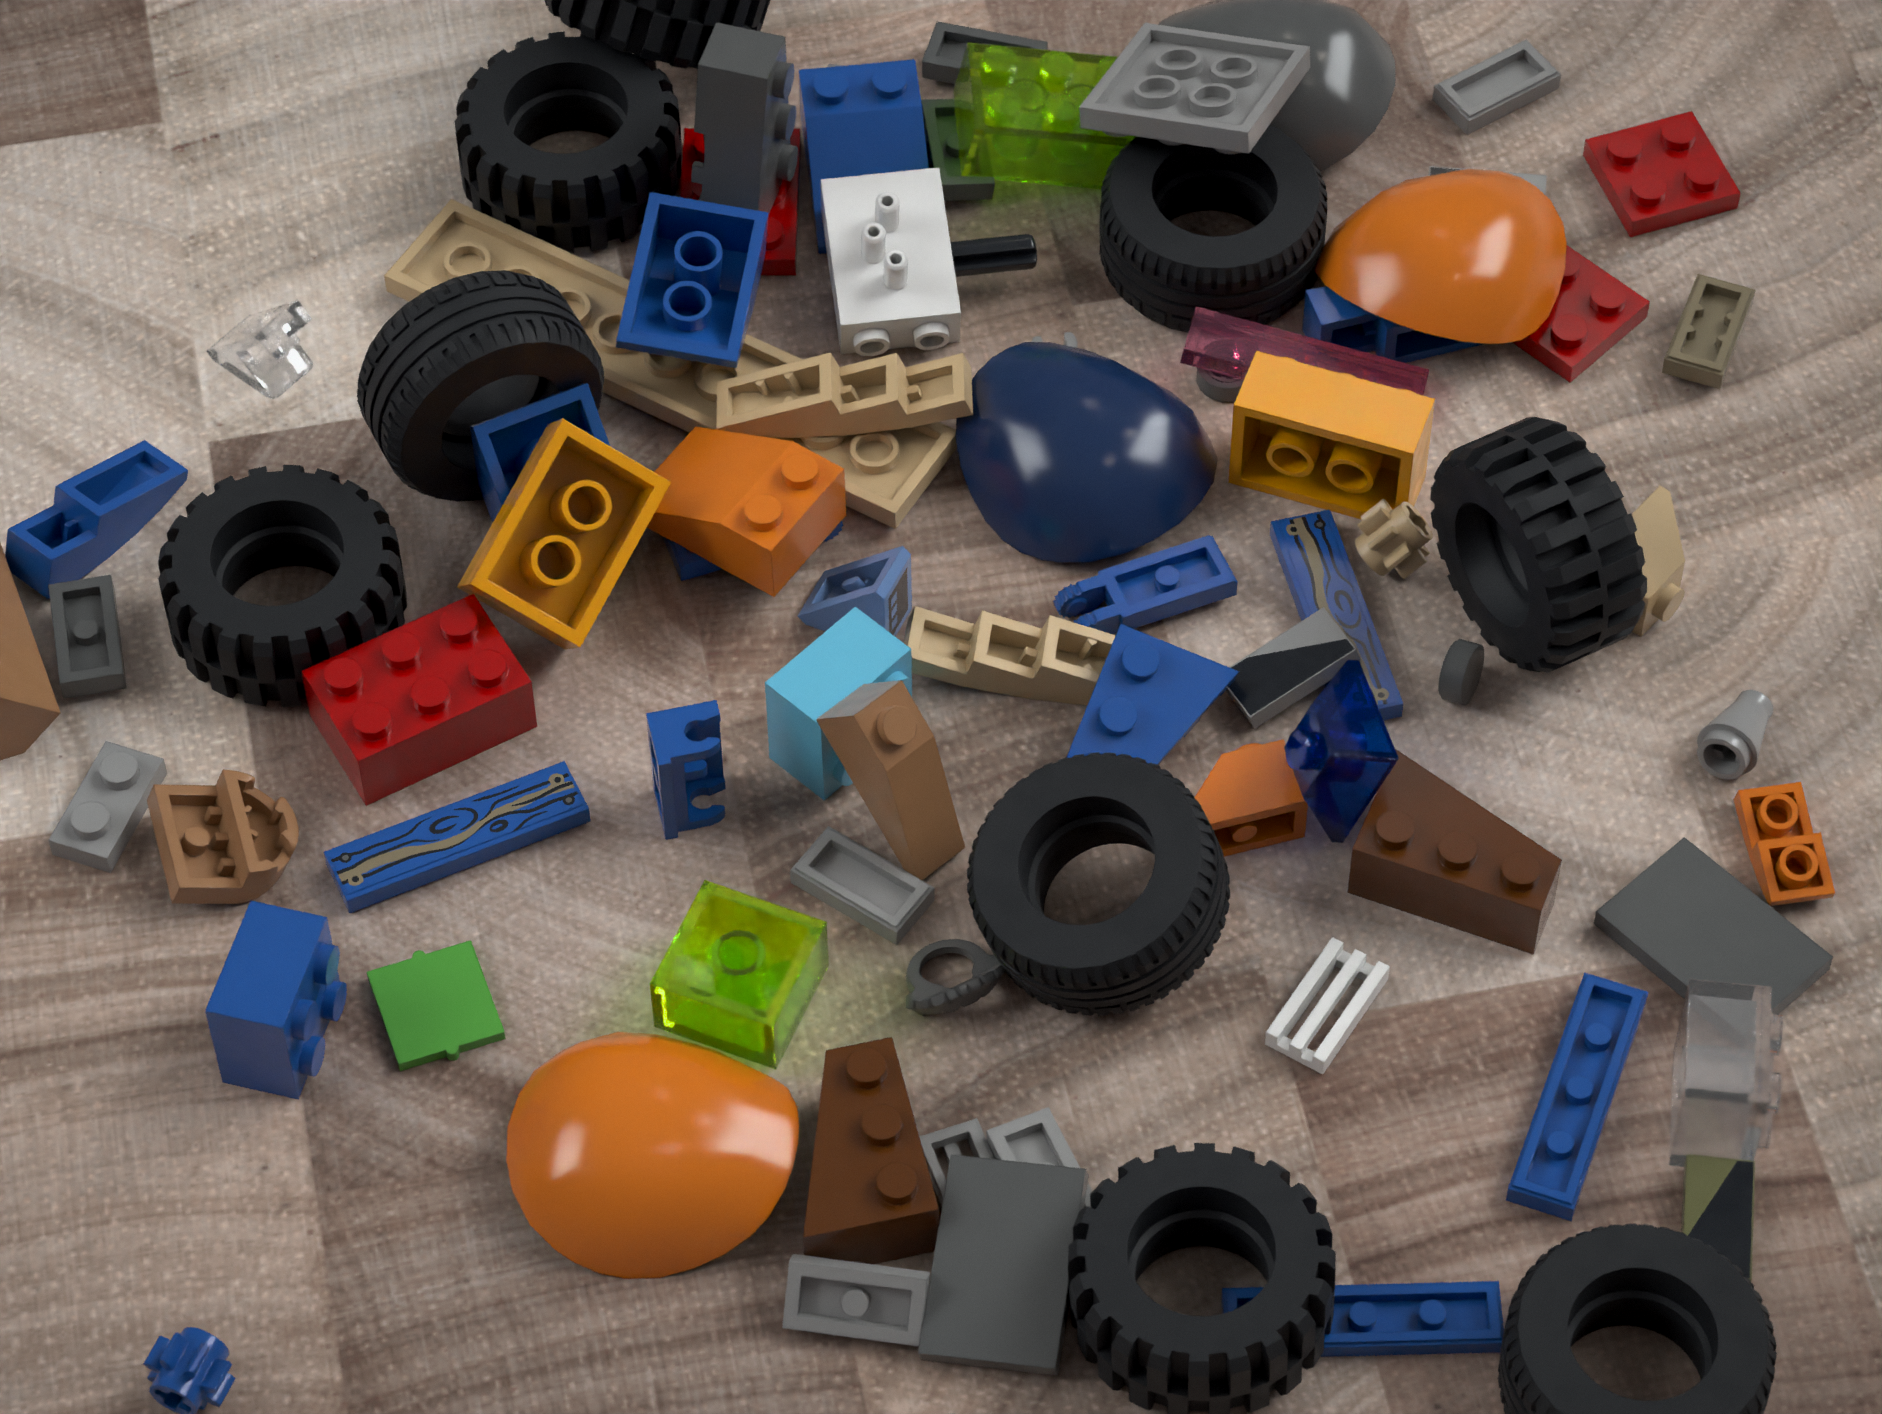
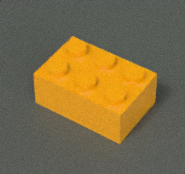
[1228,351,1435,520]
[457,418,671,650]

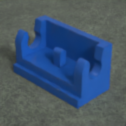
[646,700,726,840]

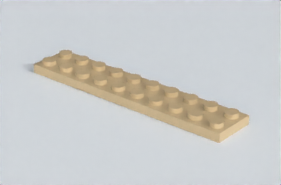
[384,199,957,529]

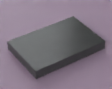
[1594,837,1833,1046]
[918,1155,1089,1376]

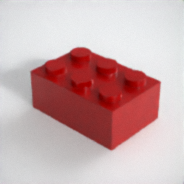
[302,594,537,806]

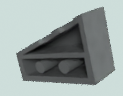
[691,22,798,215]

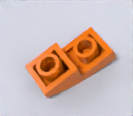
[1733,782,1835,906]

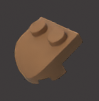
[147,769,299,904]

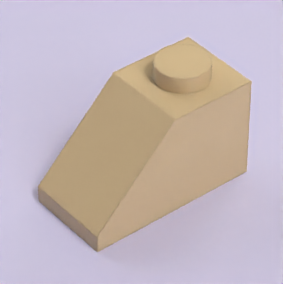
[1632,486,1685,637]

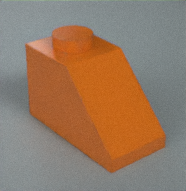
[1194,739,1308,857]

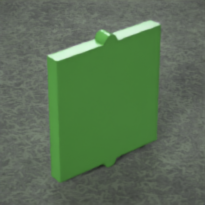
[367,940,506,1071]

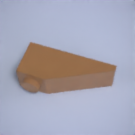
[816,680,965,880]

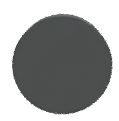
[1438,639,1484,706]

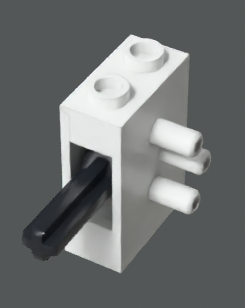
[821,167,1037,356]

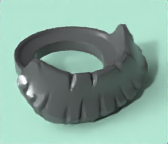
[906,939,1007,1016]

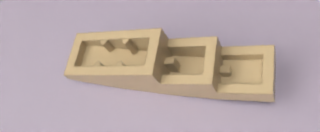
[716,352,973,438]
[903,606,1116,705]

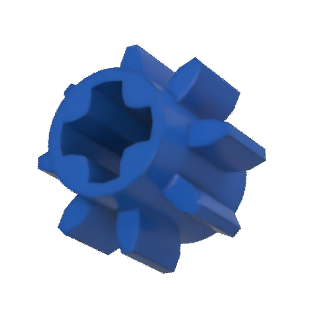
[143,1327,236,1414]

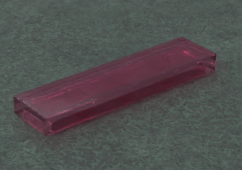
[1180,306,1429,395]

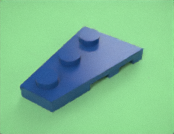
[1067,624,1239,765]

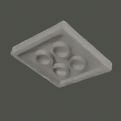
[1079,23,1310,154]

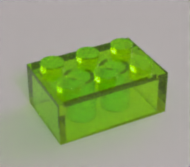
[953,42,1137,189]

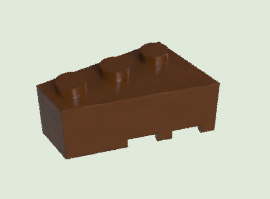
[1347,749,1562,955]
[803,1037,939,1264]

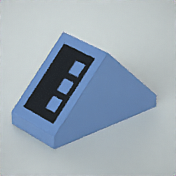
[798,546,912,637]

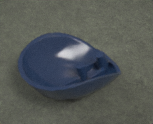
[956,342,1218,563]

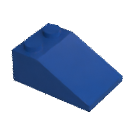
[799,59,928,254]
[616,192,769,368]

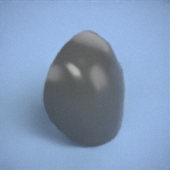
[1158,0,1396,171]

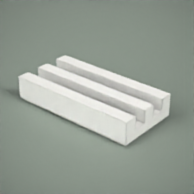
[1265,937,1390,1074]

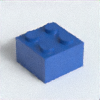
[205,901,347,1100]

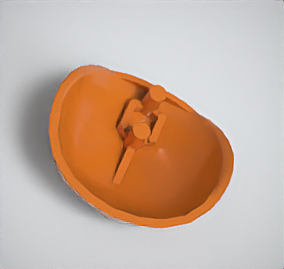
[1315,169,1567,344]
[506,1032,799,1279]

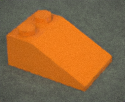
[647,426,846,597]

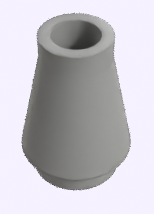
[1697,690,1773,780]

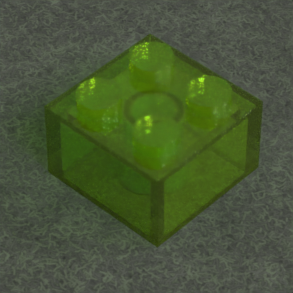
[650,880,829,1070]

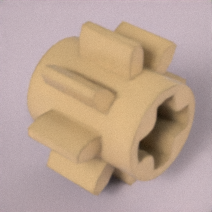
[1355,499,1433,579]

